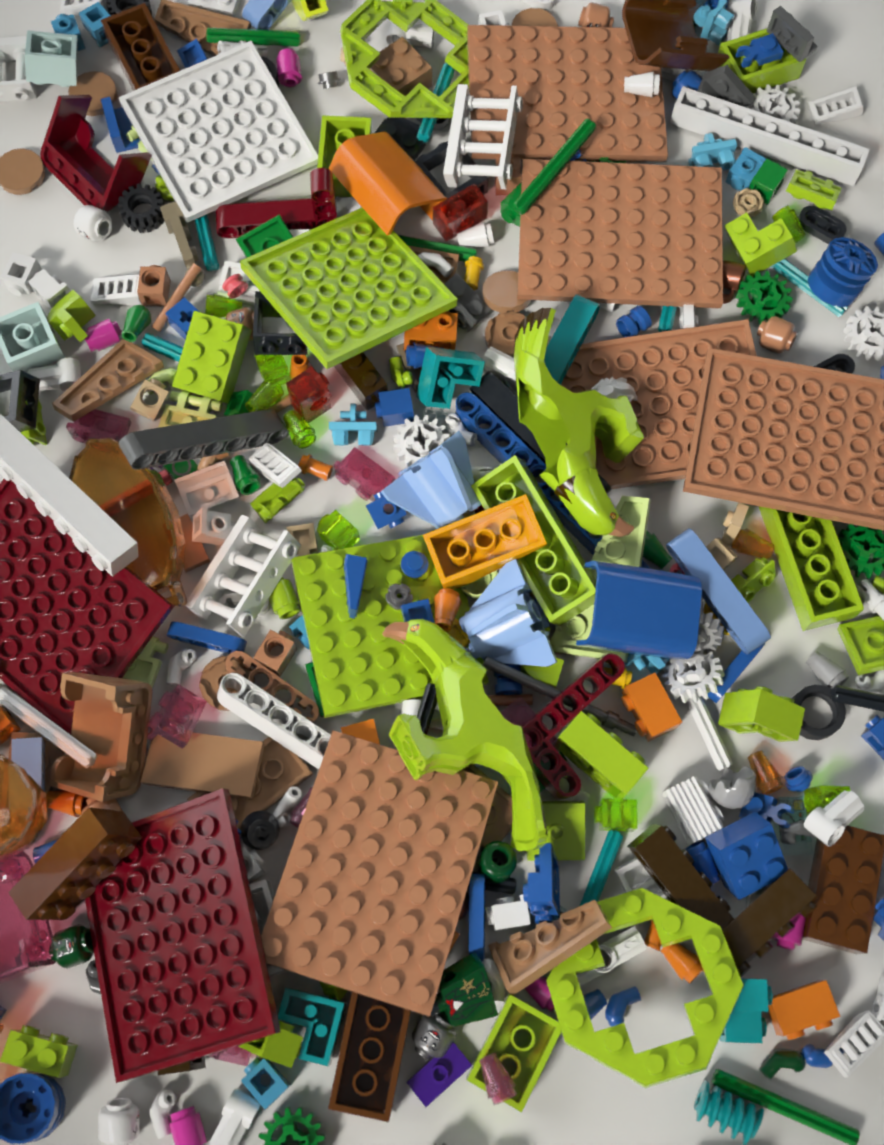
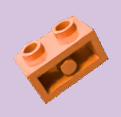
[404,311,458,350]
[621,672,682,742]
[768,980,841,1040]

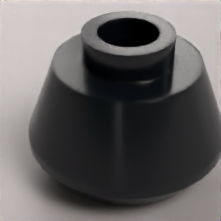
[240,810,280,850]

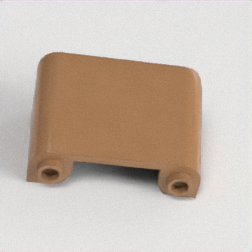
[50,672,153,802]

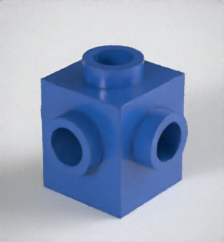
[366,492,407,529]

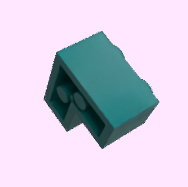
[416,346,485,409]
[720,978,773,1044]
[278,988,347,1067]

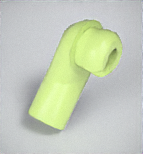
[147,368,177,395]

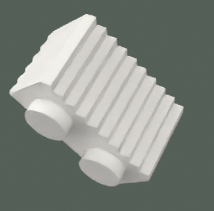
[662,775,724,845]

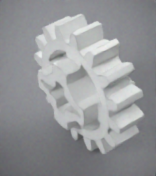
[747,85,801,124]
[843,306,884,361]
[393,415,450,468]
[662,649,725,703]

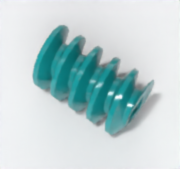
[694,1081,764,1145]

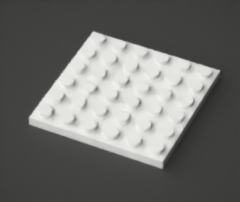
[119,41,318,223]

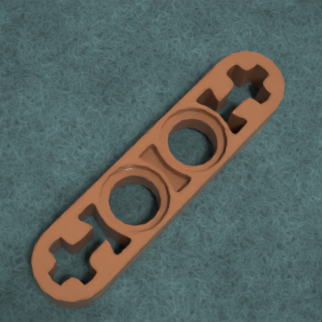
[225,651,319,723]

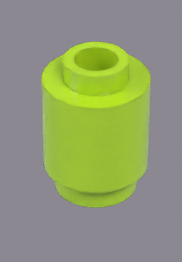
[268,577,300,620]

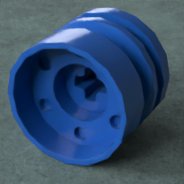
[808,237,878,307]
[0,1073,66,1144]

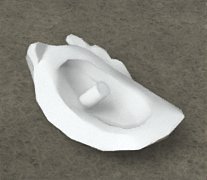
[591,376,637,402]

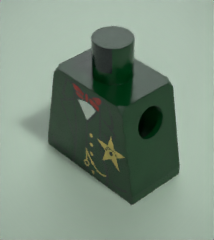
[428,952,498,1027]

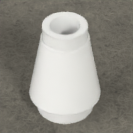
[624,71,660,98]
[457,222,494,247]

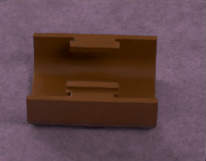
[622,0,729,71]

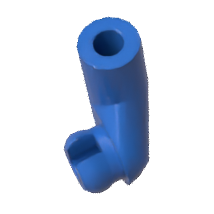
[801,1043,845,1068]

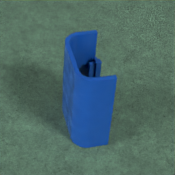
[576,561,702,659]

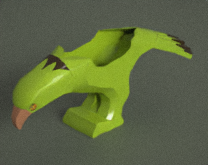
[514,307,644,537]
[382,619,548,851]

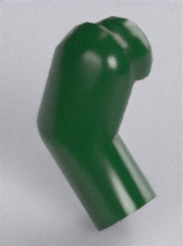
[759,1049,806,1080]

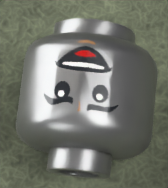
[412,1012,456,1059]

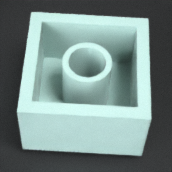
[25,30,78,87]
[0,302,65,373]

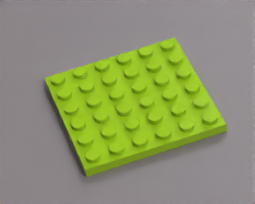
[240,207,458,369]
[291,535,489,718]

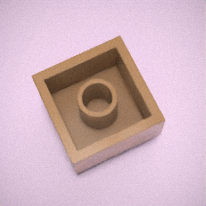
[369,37,432,97]

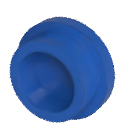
[401,551,428,578]
[784,766,813,792]

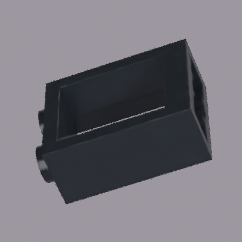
[415,141,489,217]
[253,291,308,355]
[0,370,40,432]

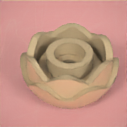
[733,188,764,218]

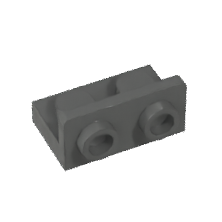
[767,6,817,62]
[697,65,755,107]
[444,273,491,332]

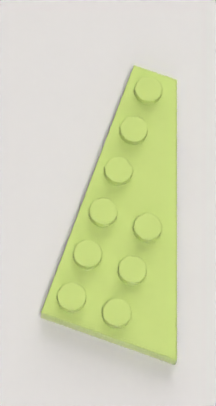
[550,496,651,663]

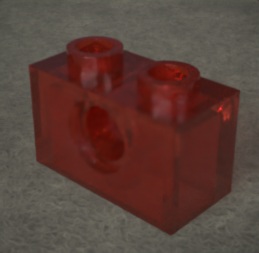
[433,183,488,242]
[286,366,332,425]

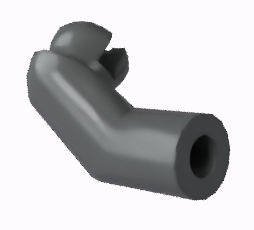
[779,820,817,845]

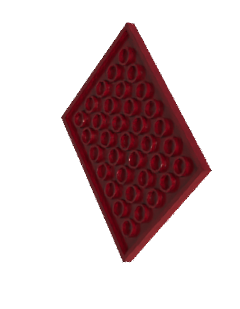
[0,479,175,735]
[85,788,281,1083]

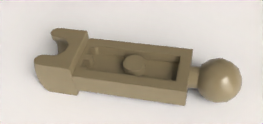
[160,202,205,287]

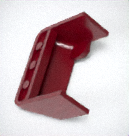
[40,95,152,213]

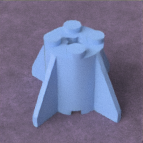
[381,431,481,529]
[459,559,558,667]

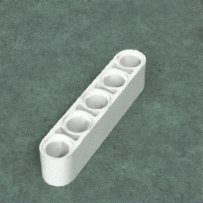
[217,673,331,769]

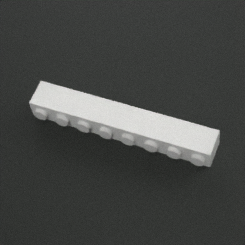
[670,86,870,186]
[0,414,139,577]

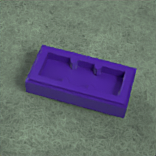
[406,1042,472,1107]

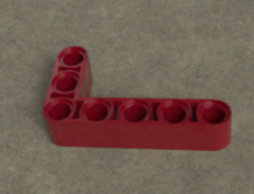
[216,168,337,239]
[522,654,625,800]

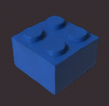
[705,812,789,900]

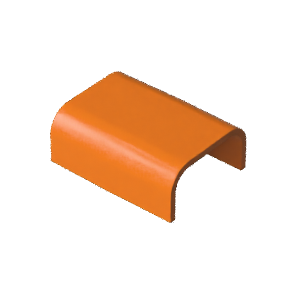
[329,132,448,236]

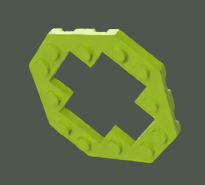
[340,0,469,118]
[546,888,743,1088]

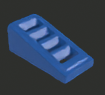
[344,554,368,619]

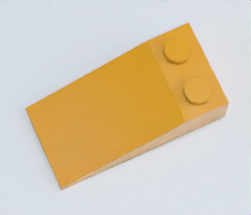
[423,494,547,590]

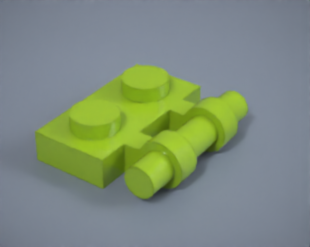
[786,169,842,210]

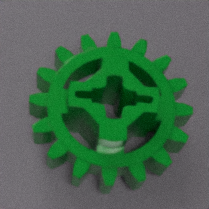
[735,271,793,325]
[838,524,884,579]
[258,1107,326,1145]

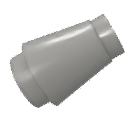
[806,651,849,689]

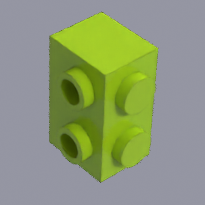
[238,1021,303,1068]
[0,1025,78,1078]

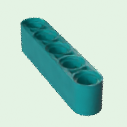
[544,294,600,385]

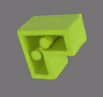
[724,212,797,277]
[718,686,805,742]

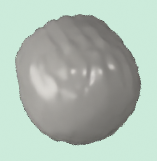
[708,767,756,809]

